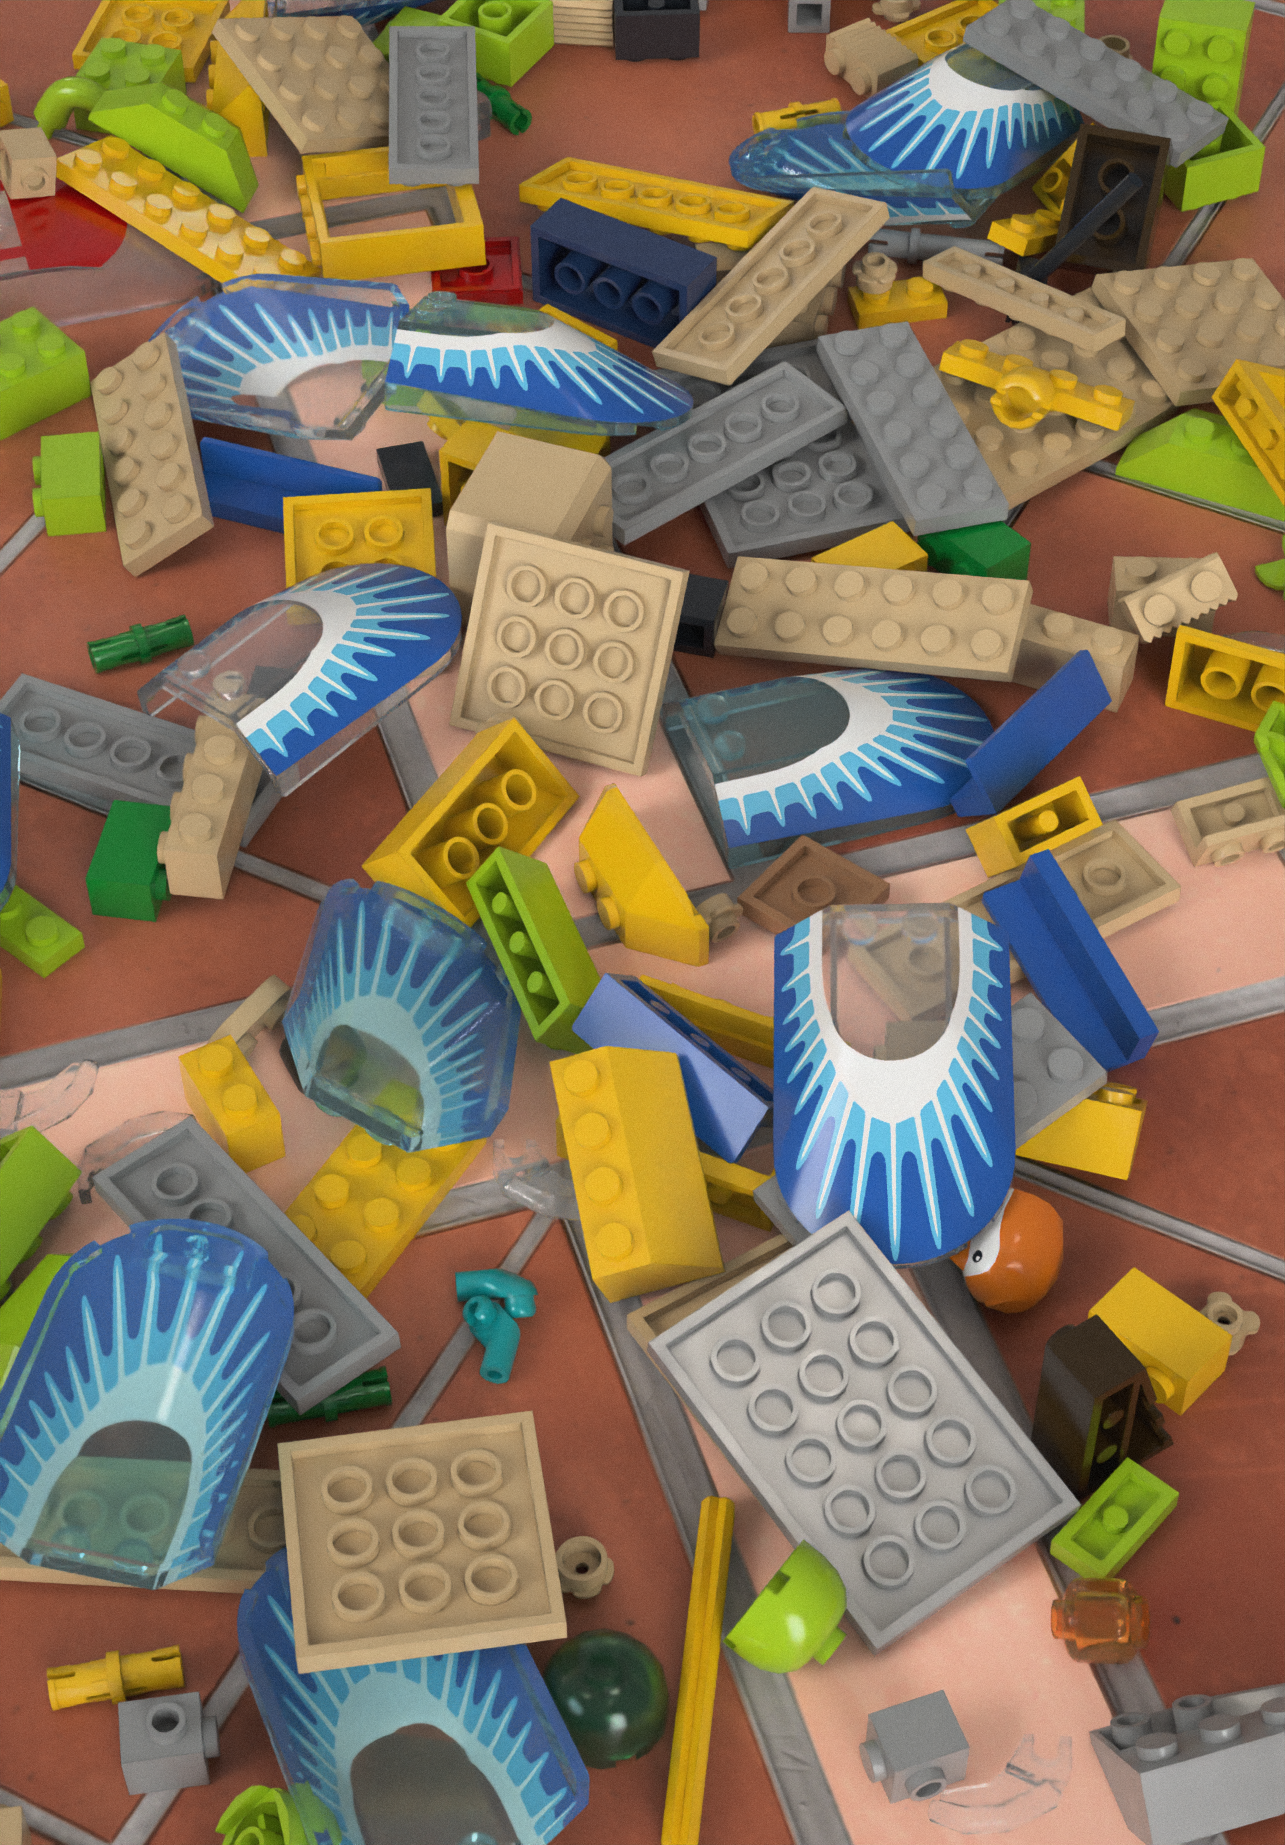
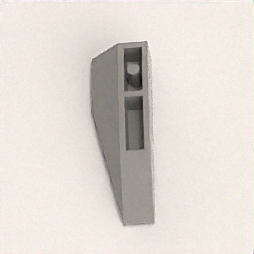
[1089,1683,1285,1845]

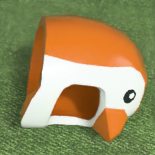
[947,1188,1064,1314]

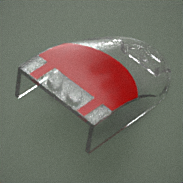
[0,177,229,327]

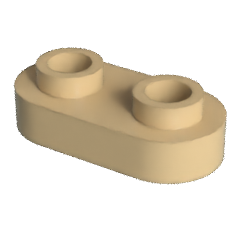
[207,975,292,1059]

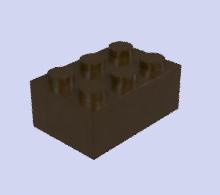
[1055,123,1173,275]

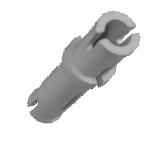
[868,228,1005,266]

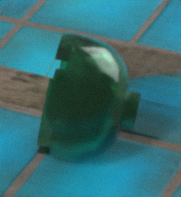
[538,1628,670,1769]

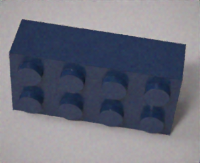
[530,198,717,348]

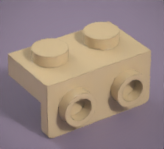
[1170,776,1285,867]

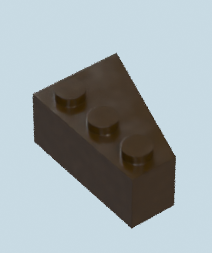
[1031,1314,1174,1501]

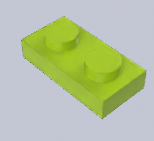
[0,880,85,978]
[1050,1457,1179,1590]

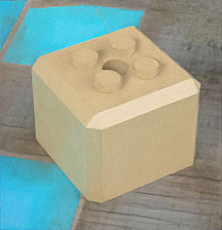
[446,431,614,627]

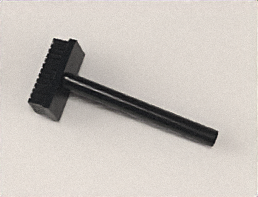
[1005,172,1143,324]

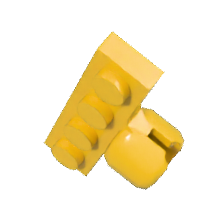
[939,339,1135,431]

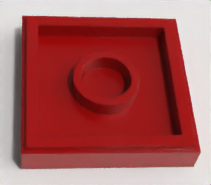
[431,236,523,306]

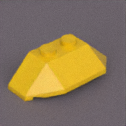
[574,783,709,967]

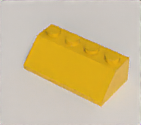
[206,0,270,157]
[1165,625,1285,732]
[362,717,580,934]
[550,1046,726,1303]

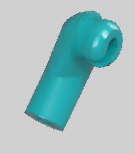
[455,1268,538,1319]
[462,1295,521,1384]

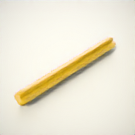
[661,1495,735,1845]

